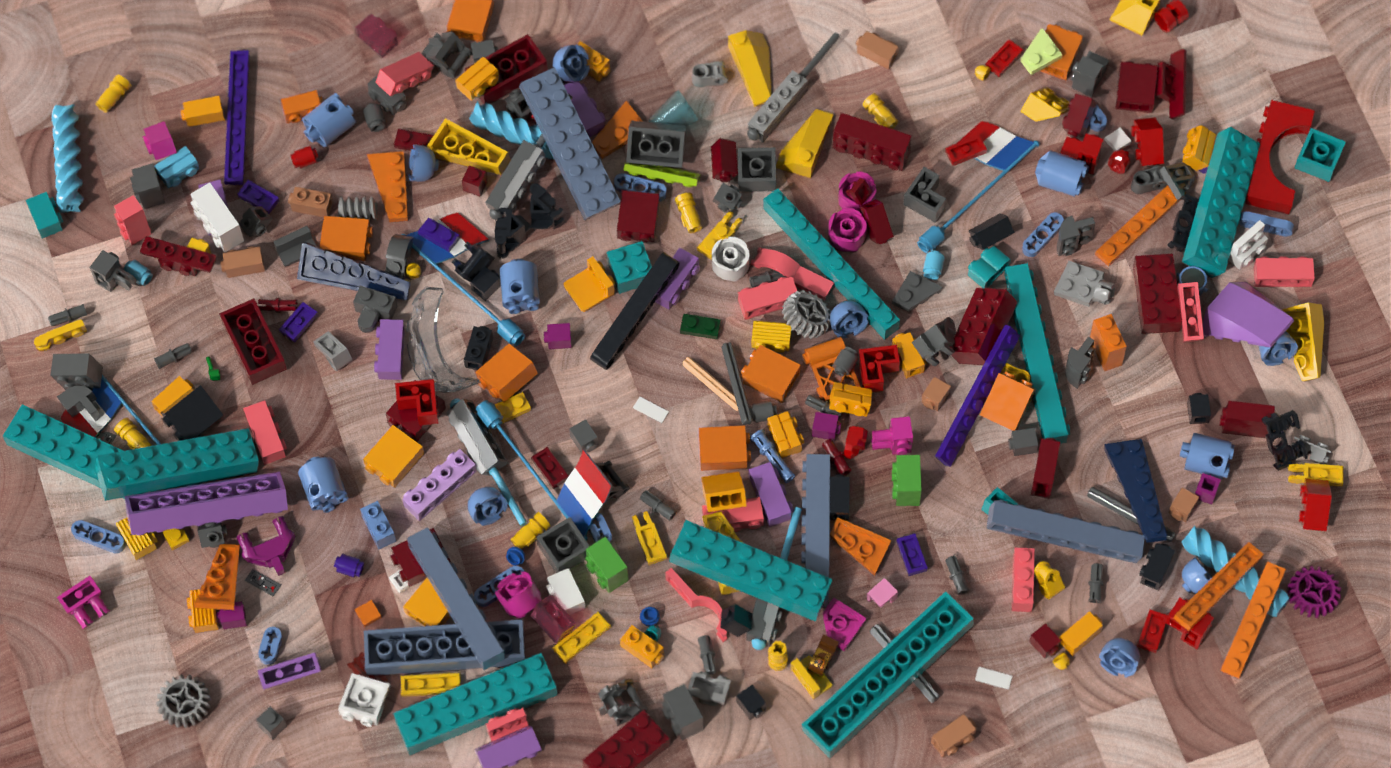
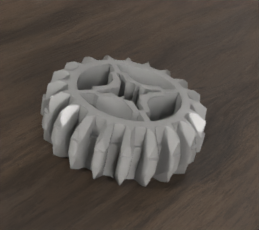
[782,290,831,339]
[157,675,211,728]

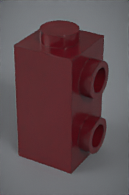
[1062,93,1097,138]
[711,138,738,183]
[860,199,894,244]

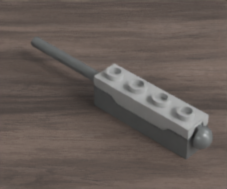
[747,32,840,143]
[485,94,573,220]

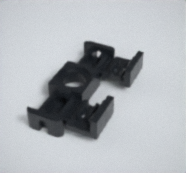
[1168,194,1199,252]
[1261,410,1308,471]

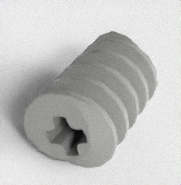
[338,197,378,220]

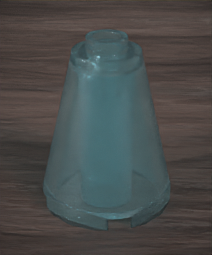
[647,90,698,126]

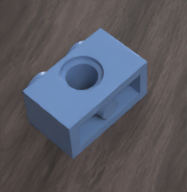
[360,501,396,550]

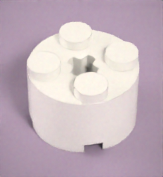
[712,237,750,282]

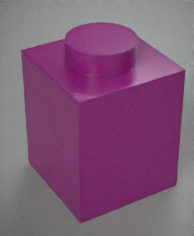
[544,323,571,350]
[812,412,841,441]
[1195,473,1221,505]
[216,601,247,630]

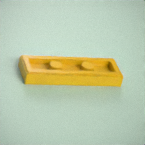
[552,611,611,664]
[401,673,461,697]

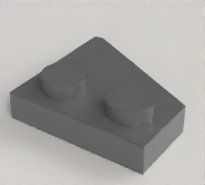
[1159,163,1196,200]
[892,271,942,312]

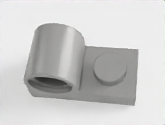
[313,331,352,371]

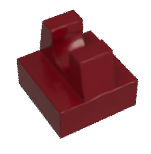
[846,178,872,206]

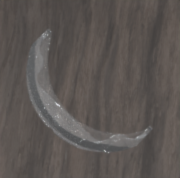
[406,286,481,393]

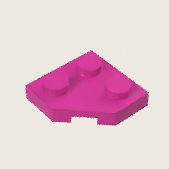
[822,597,866,652]

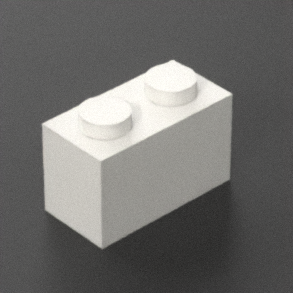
[545,568,585,617]

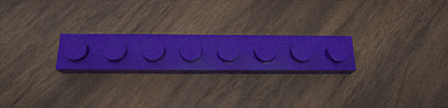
[224,50,250,185]
[935,325,1020,467]

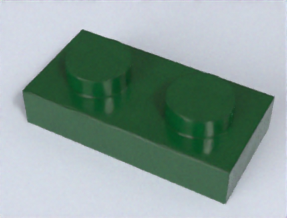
[680,314,721,340]

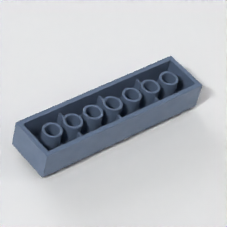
[519,67,621,221]
[364,620,525,676]

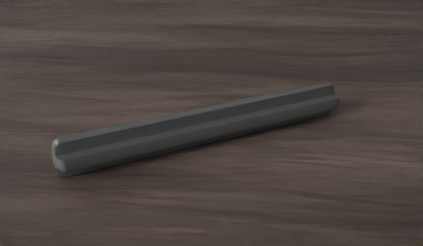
[721,342,753,425]
[1087,487,1176,542]
[870,624,940,703]

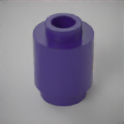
[334,553,364,578]

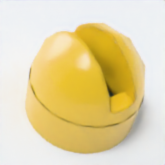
[975,65,990,81]
[406,262,421,279]
[1052,652,1070,670]

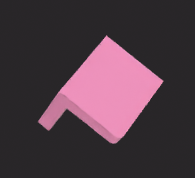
[867,578,898,607]

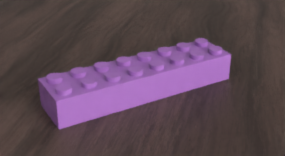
[125,472,288,535]

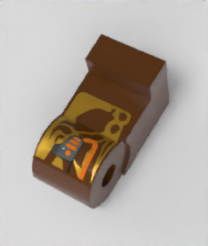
[807,634,839,676]

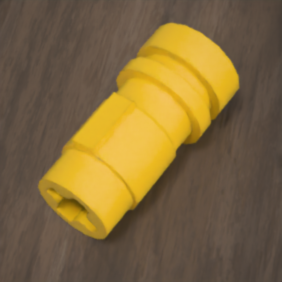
[95,74,131,113]
[862,93,899,129]
[675,192,702,233]
[114,418,152,449]
[510,512,551,549]
[768,641,788,671]

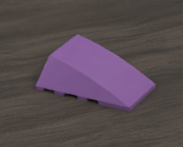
[1202,282,1294,347]

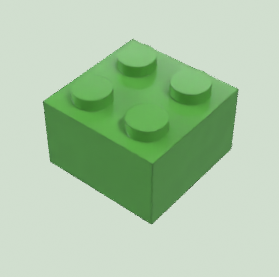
[891,455,921,506]
[585,537,628,593]

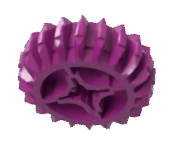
[1287,566,1341,619]

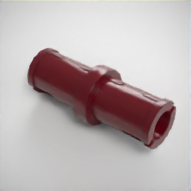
[258,298,298,313]
[822,439,852,476]

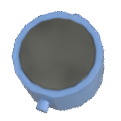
[1176,266,1208,296]

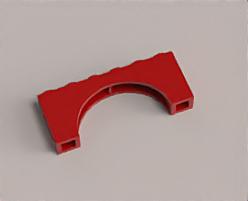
[1245,100,1315,215]

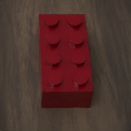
[465,34,548,104]
[833,112,912,171]
[1133,254,1182,334]
[950,288,1017,365]
[219,298,287,385]
[582,710,670,768]

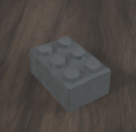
[626,121,687,168]

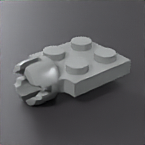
[1054,261,1115,307]

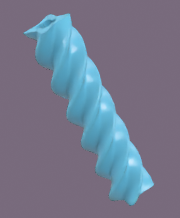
[469,101,554,159]
[52,104,84,213]
[1182,526,1289,617]

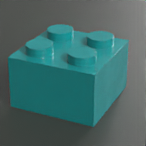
[1294,128,1346,182]
[607,241,652,294]

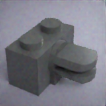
[90,250,137,292]
[353,286,398,333]

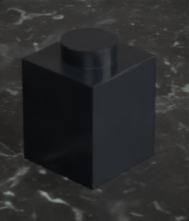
[470,267,501,301]
[1187,393,1211,424]
[720,604,752,637]
[736,684,766,720]

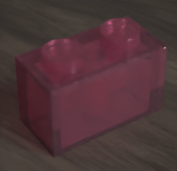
[355,13,398,58]
[530,595,576,644]

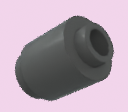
[363,103,385,132]
[832,347,858,376]
[749,401,777,423]

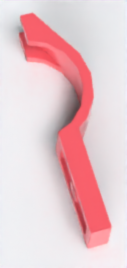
[750,247,834,300]
[665,568,727,642]

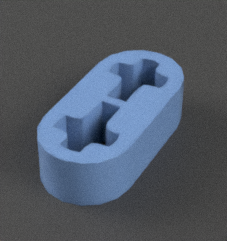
[1089,104,1107,132]
[589,513,612,544]
[258,627,282,665]

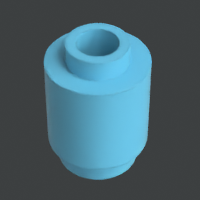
[923,250,945,280]
[124,260,153,286]

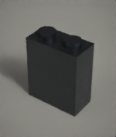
[161,384,223,441]

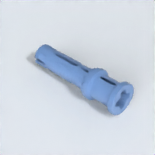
[750,429,795,483]

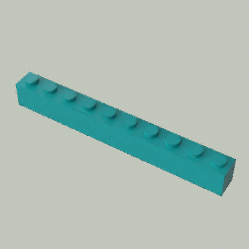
[763,188,900,340]
[1004,263,1070,444]

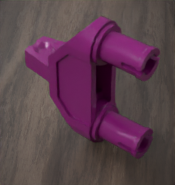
[236,516,295,576]

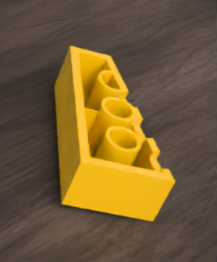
[427,118,511,175]

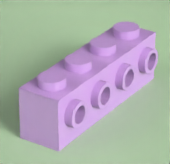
[402,449,477,522]

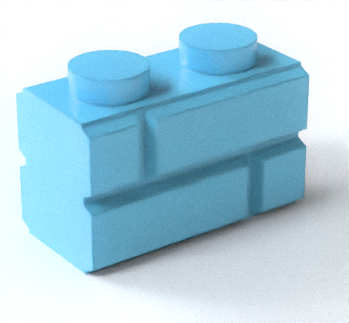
[154,146,200,189]

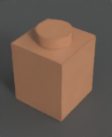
[921,377,951,411]
[1169,487,1199,522]

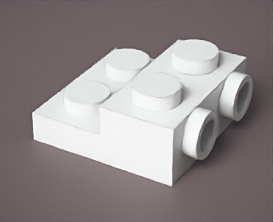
[1229,220,1268,270]
[338,673,390,727]

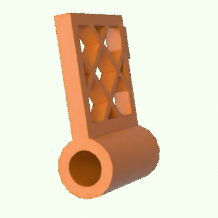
[802,337,861,402]

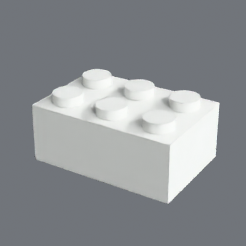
[190,183,244,252]

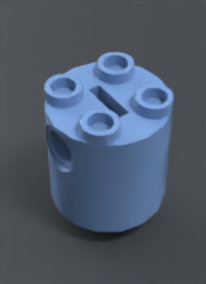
[302,93,356,147]
[1035,150,1090,197]
[500,259,540,314]
[1179,433,1235,479]
[298,456,348,513]

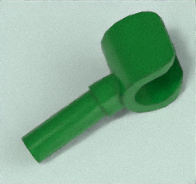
[206,356,220,381]

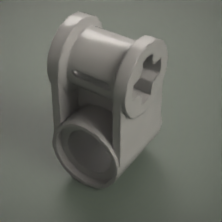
[692,61,728,87]

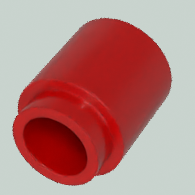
[290,145,319,169]

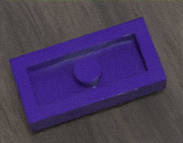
[237,180,280,214]
[418,217,460,252]
[279,302,318,343]
[896,534,928,577]

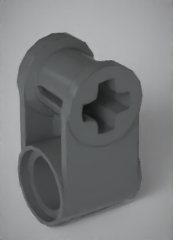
[1131,165,1168,194]

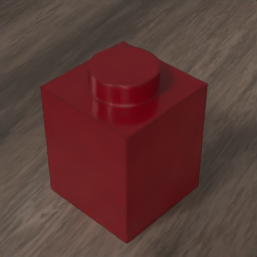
[462,165,488,197]
[1029,623,1061,659]

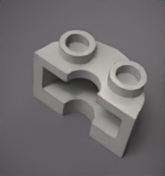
[688,672,731,706]

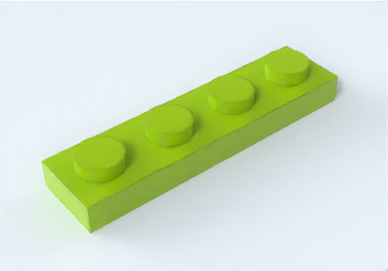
[624,163,701,187]

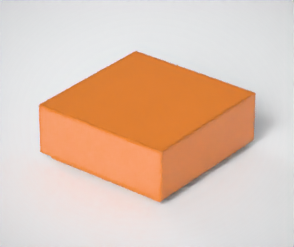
[354,600,382,628]

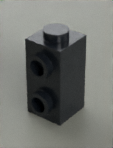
[968,213,1015,250]
[464,326,493,370]
[829,475,850,520]
[1139,543,1175,590]

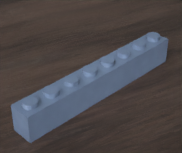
[801,454,830,607]
[986,500,1145,563]
[407,527,506,670]

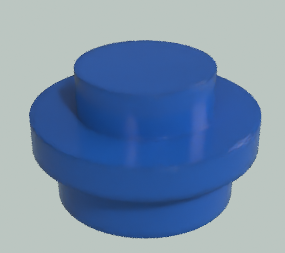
[506,546,526,565]
[640,607,660,626]

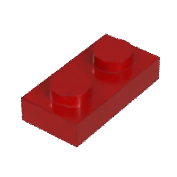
[985,39,1023,77]
[945,135,987,166]
[1137,609,1168,653]

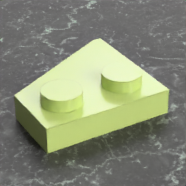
[1021,28,1062,75]

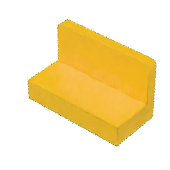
[790,655,832,700]

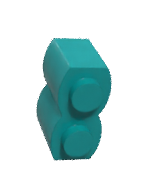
[968,246,1011,288]

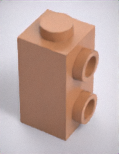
[856,31,898,70]
[288,187,333,217]
[220,246,265,278]
[931,714,976,758]

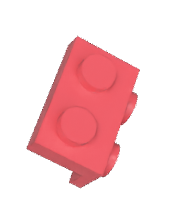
[486,708,529,741]

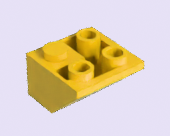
[1110,0,1160,36]
[1020,88,1069,122]

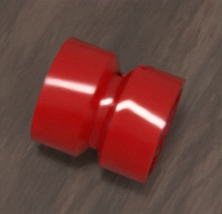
[1154,0,1189,33]

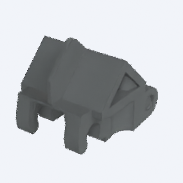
[422,32,472,78]
[912,317,956,366]
[598,679,648,726]

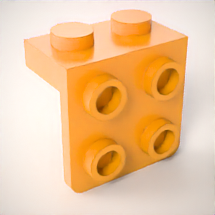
[564,256,615,312]

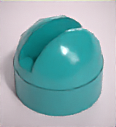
[644,625,662,642]

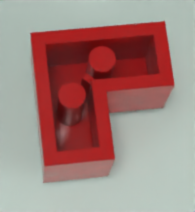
[1131,117,1164,166]
[1060,133,1104,175]
[858,345,900,392]
[395,379,439,426]
[1299,478,1332,531]
[1165,597,1214,650]

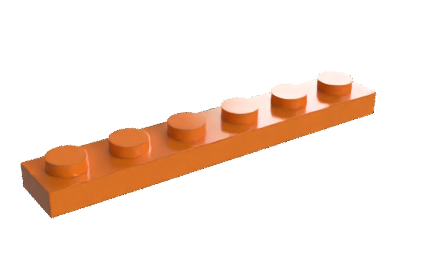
[1095,185,1186,267]
[1174,542,1264,631]
[1220,561,1286,679]

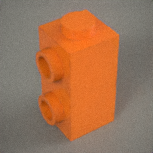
[281,90,323,124]

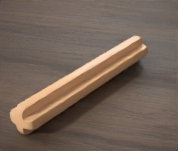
[683,357,738,411]

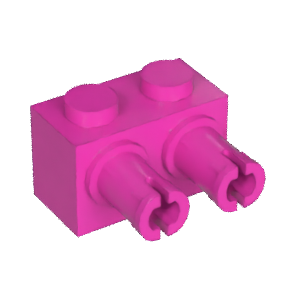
[871,416,913,455]
[57,576,110,629]

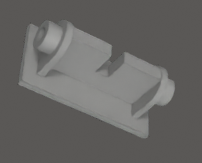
[1291,435,1332,464]

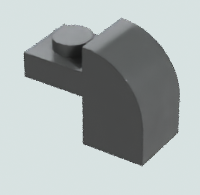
[385,234,413,278]
[57,386,102,421]

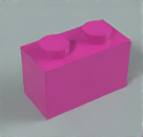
[142,121,177,160]

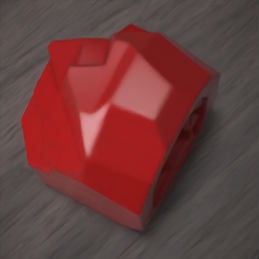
[1108,150,1131,174]
[844,426,868,459]

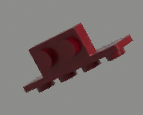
[1157,49,1187,120]
[140,236,217,277]

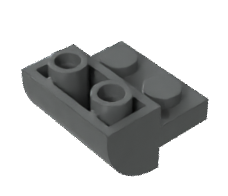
[1056,216,1095,256]
[1065,336,1095,389]

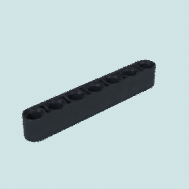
[590,252,680,370]

